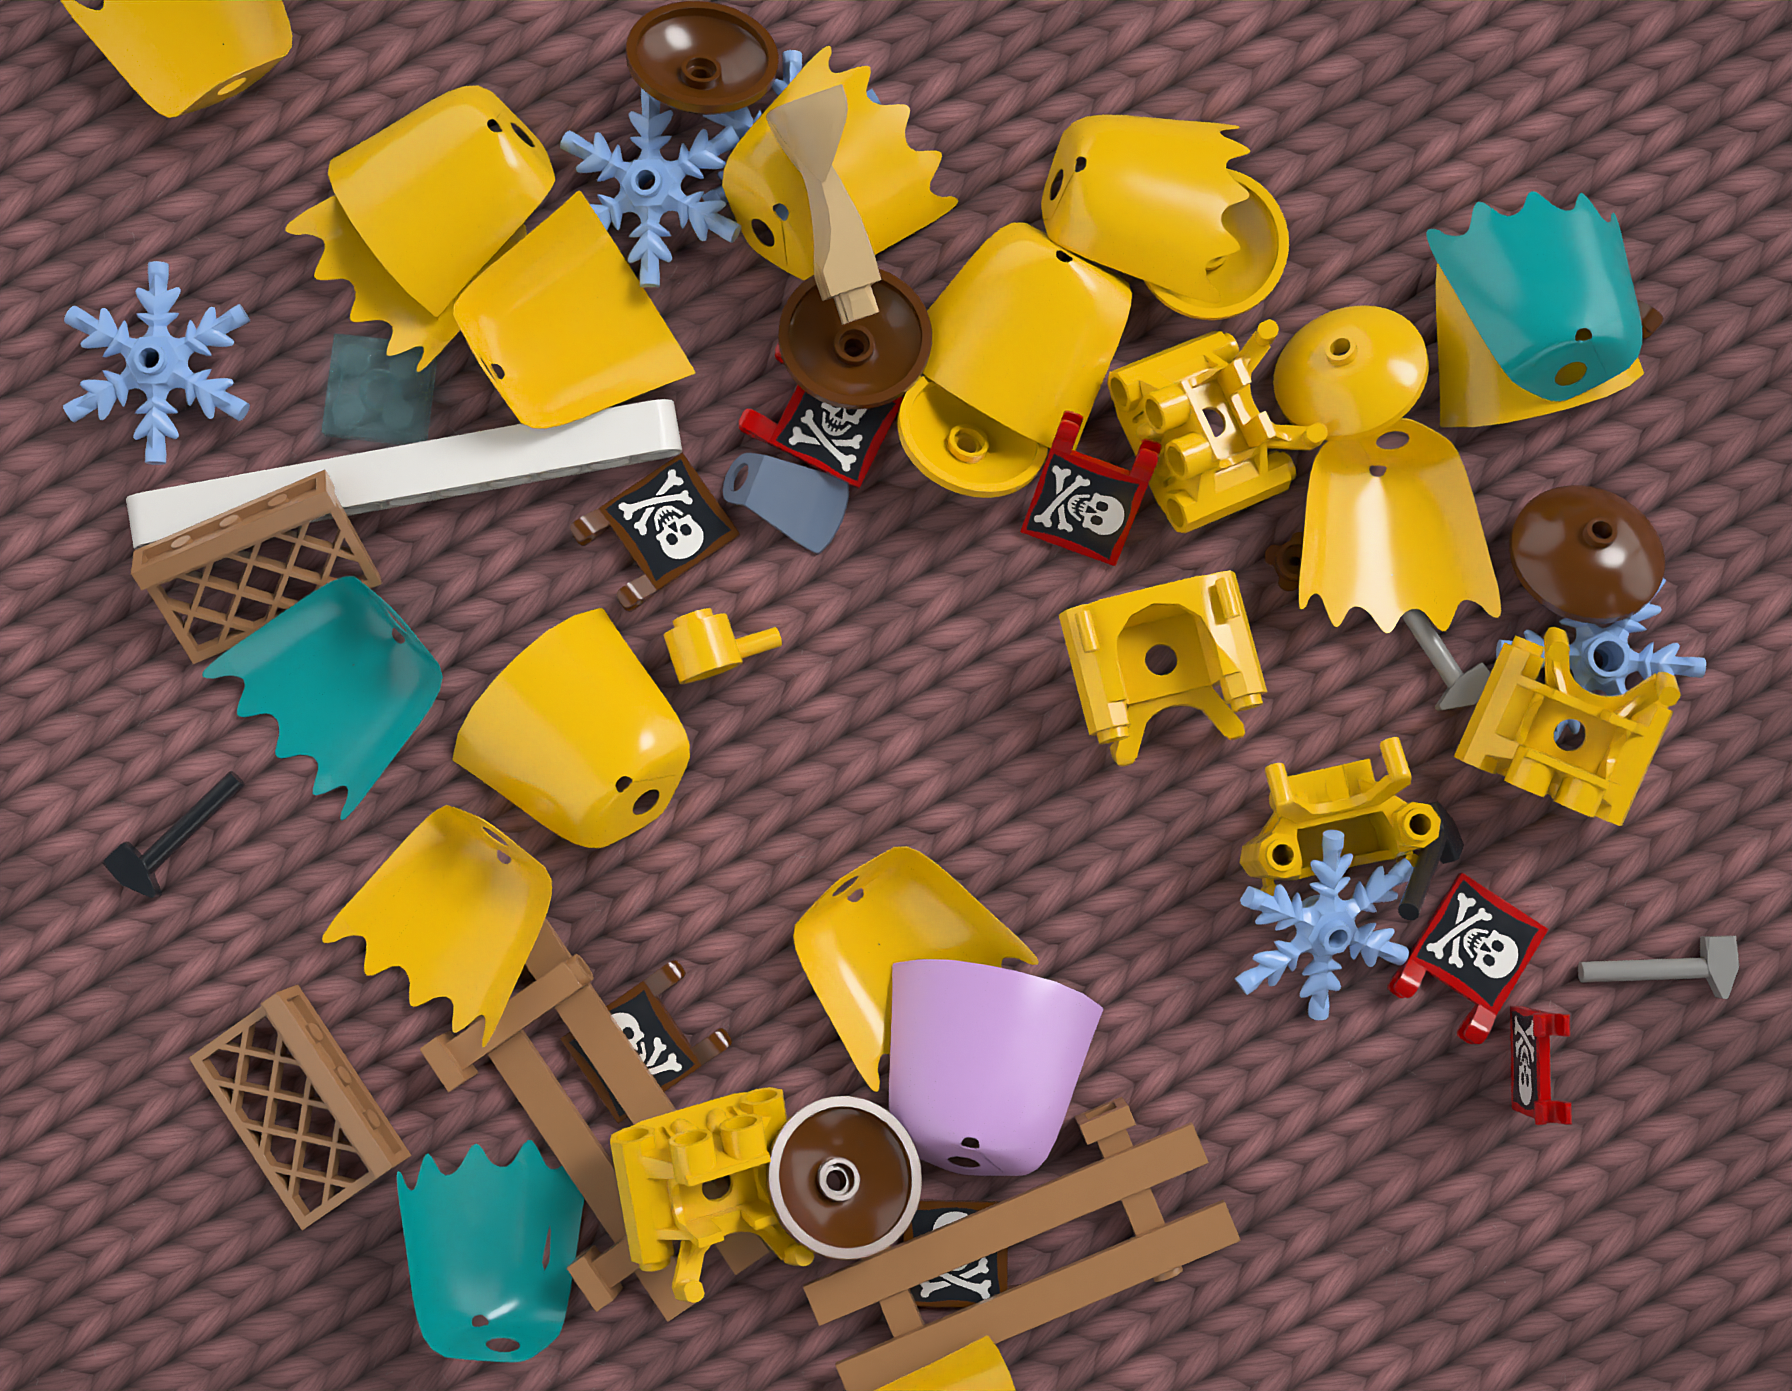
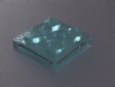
[321,333,438,445]

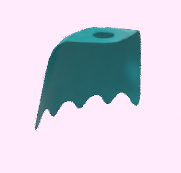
[1426,191,1642,401]
[202,576,443,821]
[397,1140,584,1363]

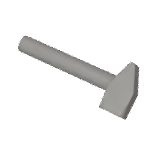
[1391,574,1491,711]
[1578,935,1739,999]

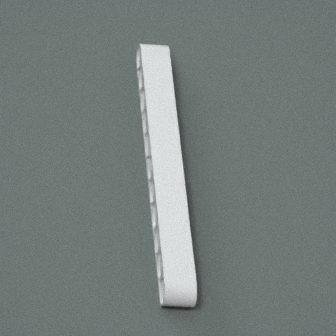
[126,399,682,550]

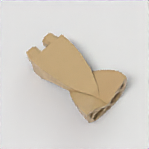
[766,84,881,325]

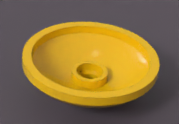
[1144,169,1289,320]
[1273,305,1429,441]
[897,375,1048,498]

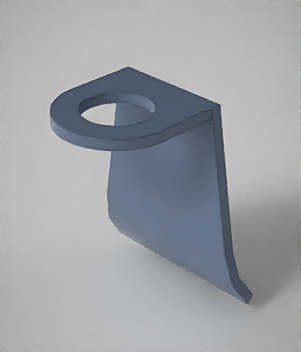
[723,453,849,555]

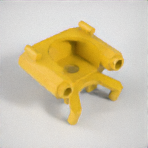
[1107,319,1327,534]
[1059,570,1267,767]
[1454,627,1681,826]
[1239,737,1441,896]
[610,1087,814,1303]

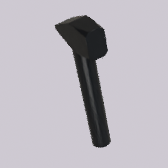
[102,771,245,898]
[1398,801,1464,920]

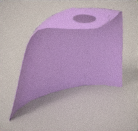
[889,959,1103,1176]

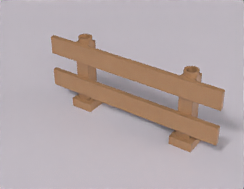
[420,917,771,1322]
[803,1097,1241,1391]

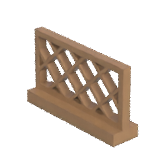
[131,469,382,664]
[189,985,412,1230]

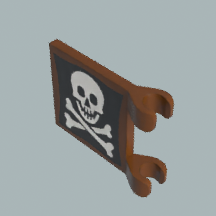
[570,452,740,612]
[560,960,732,1124]
[904,1199,1021,1307]

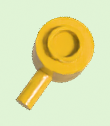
[663,608,782,684]

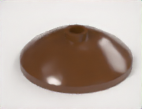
[626,1,779,115]
[778,268,932,409]
[1509,485,1665,624]
[766,1096,922,1260]

